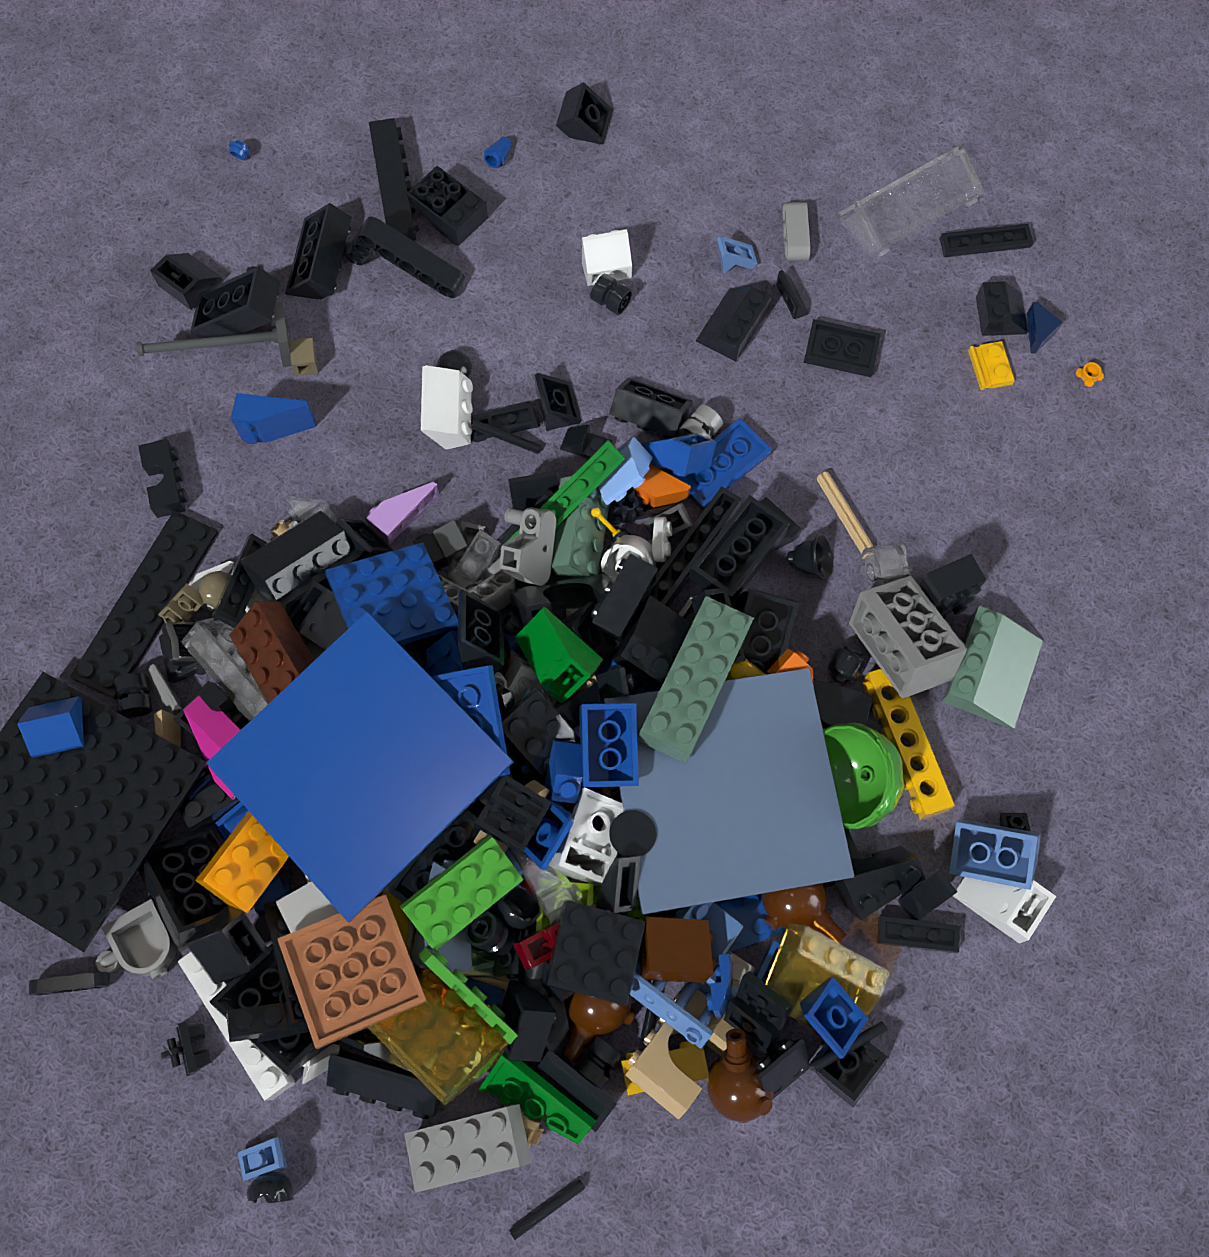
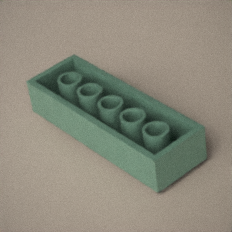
[637,596,754,764]

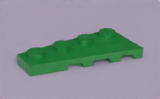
[478,1052,596,1145]

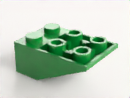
[515,607,603,704]

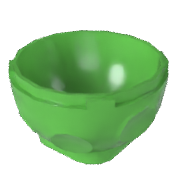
[823,723,904,829]

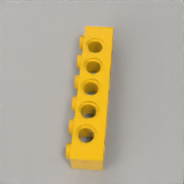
[863,669,955,820]

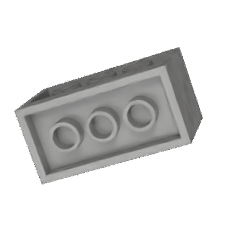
[849,575,967,699]

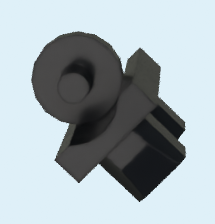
[161,1021,211,1077]

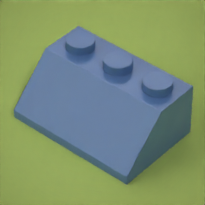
[949,819,1041,890]

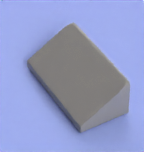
[147,664,184,716]

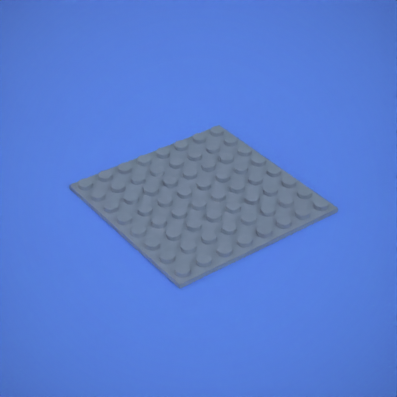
[604,668,854,914]

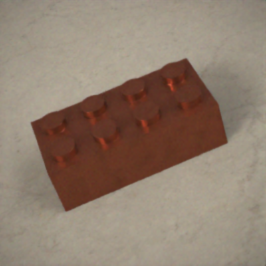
[229,601,315,704]

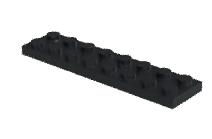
[70,510,218,700]

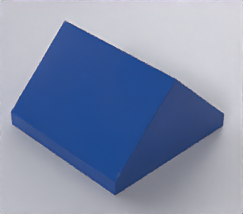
[17,697,84,758]
[799,977,868,1059]

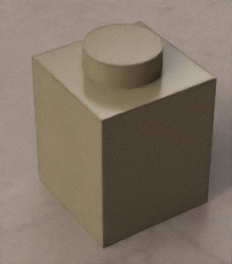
[289,337,318,376]

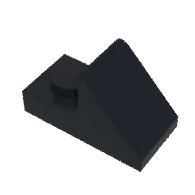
[560,424,612,459]

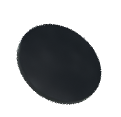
[609,810,656,856]

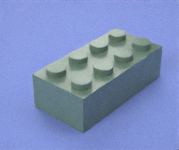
[551,476,611,580]

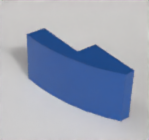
[707,954,733,1019]

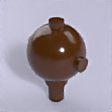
[762,883,847,948]
[561,993,636,1063]
[707,1029,774,1123]

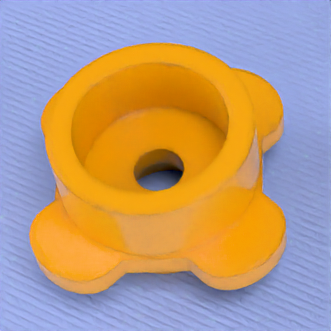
[1076,362,1104,387]

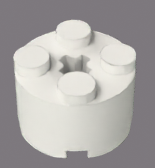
[601,535,656,581]

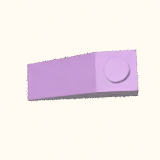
[366,482,439,544]

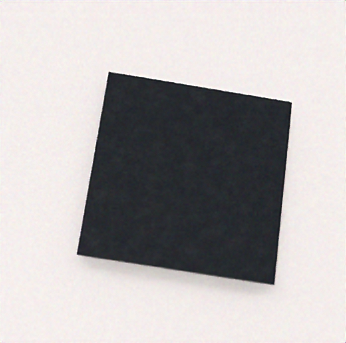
[0,672,207,952]

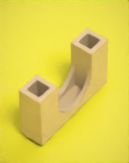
[625,989,734,1120]

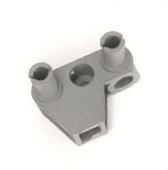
[499,507,556,586]

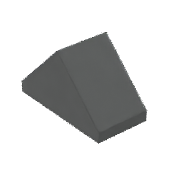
[644,503,693,539]

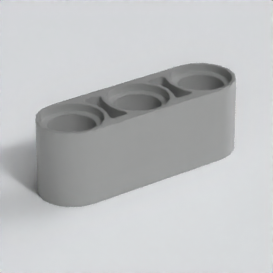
[782,202,810,261]

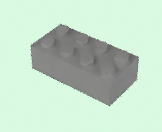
[404,1104,532,1193]

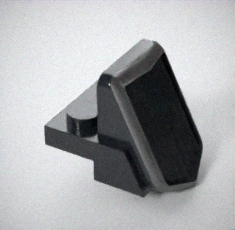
[159,621,229,683]

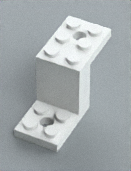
[531,787,624,927]

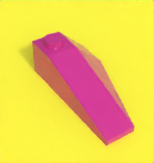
[183,696,240,800]

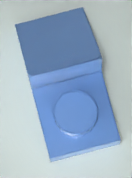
[717,236,757,274]
[237,1137,287,1181]

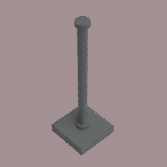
[136,301,292,367]

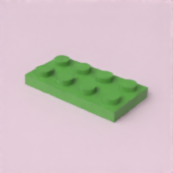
[400,835,523,952]

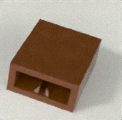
[639,917,716,983]

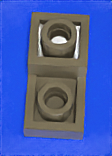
[158,583,204,623]

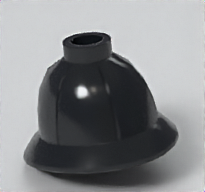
[788,533,833,580]

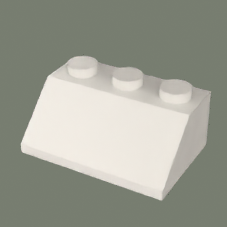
[421,365,473,449]

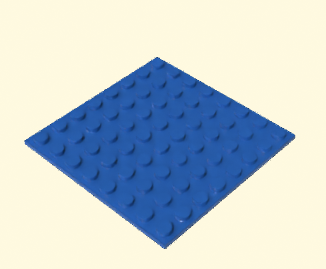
[206,612,513,922]

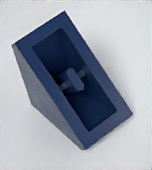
[1027,302,1063,353]

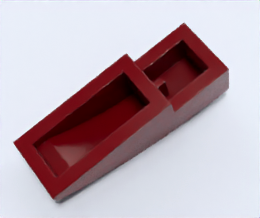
[513,904,596,969]

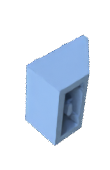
[598,436,653,505]

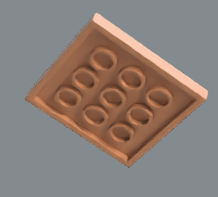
[277,894,427,1049]

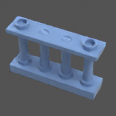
[630,955,738,1049]

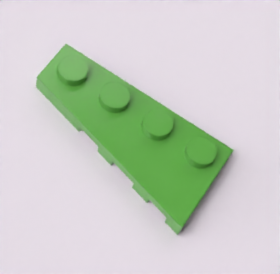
[418,947,518,1044]

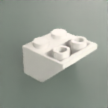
[582,229,632,286]

